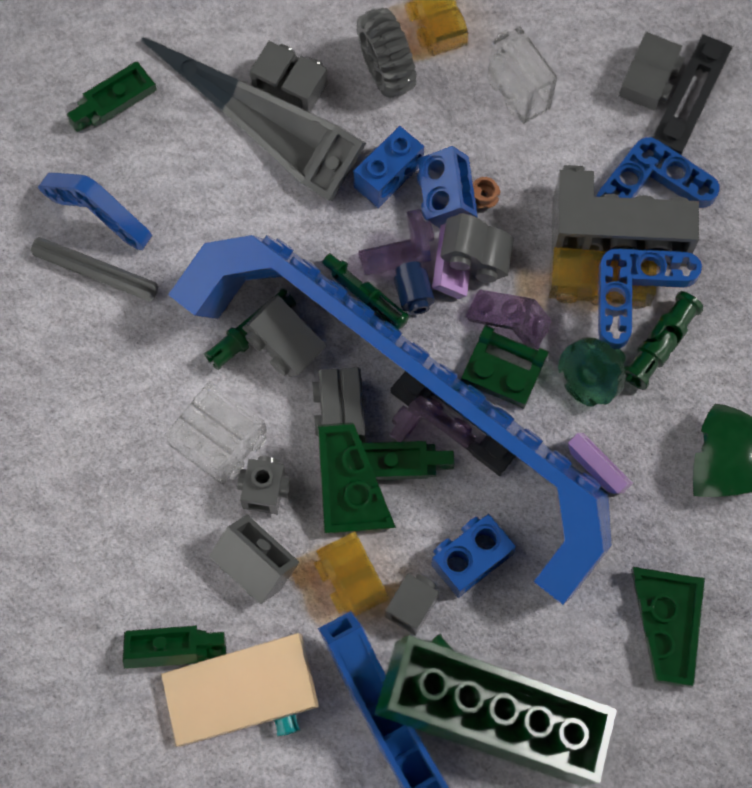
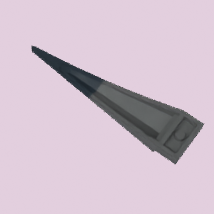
[141,37,367,201]

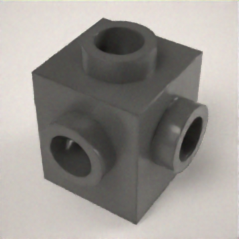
[237,456,291,515]

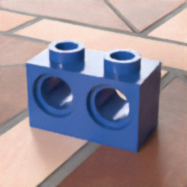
[354,126,425,208]
[417,145,478,228]
[431,514,516,598]

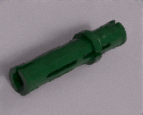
[204,288,296,370]

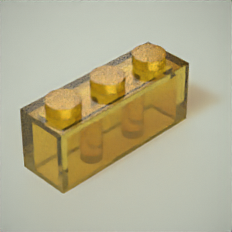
[548,247,657,309]

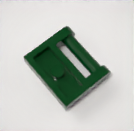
[461,324,549,409]

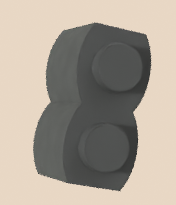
[619,32,685,111]
[440,213,514,283]

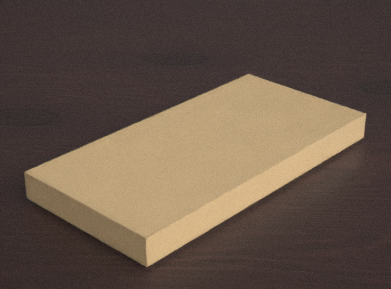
[161,633,319,747]

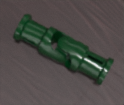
[621,291,703,390]

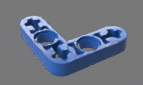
[597,137,720,208]
[38,172,152,251]
[598,249,702,350]

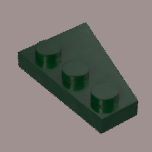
[317,422,396,533]
[631,567,705,688]

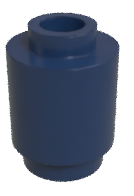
[394,261,435,315]

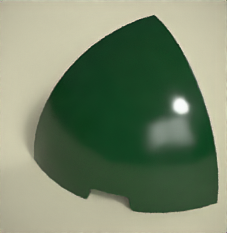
[693,404,752,497]

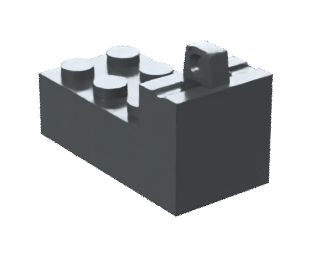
[552,165,699,267]

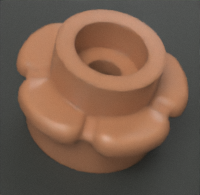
[473,177,500,209]

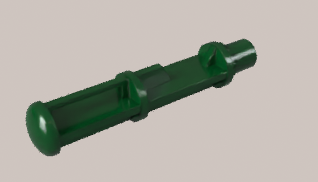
[322,253,409,330]

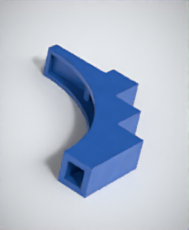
[318,611,449,788]

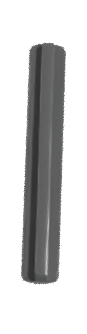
[31,237,158,301]

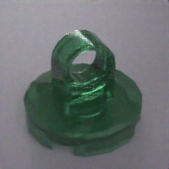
[558,337,626,407]

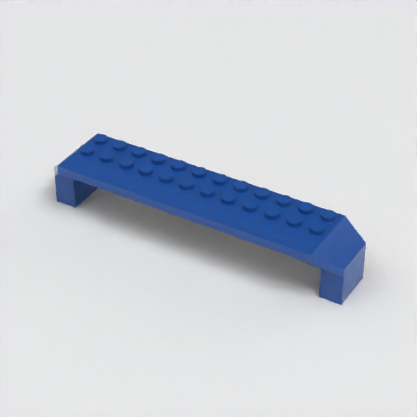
[168,235,612,605]

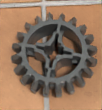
[356,7,417,98]

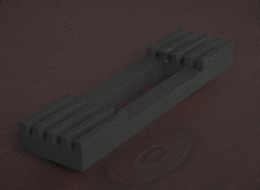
[652,34,733,155]
[390,371,517,477]

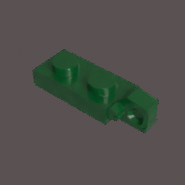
[67,61,157,133]
[362,441,455,480]
[122,625,226,669]

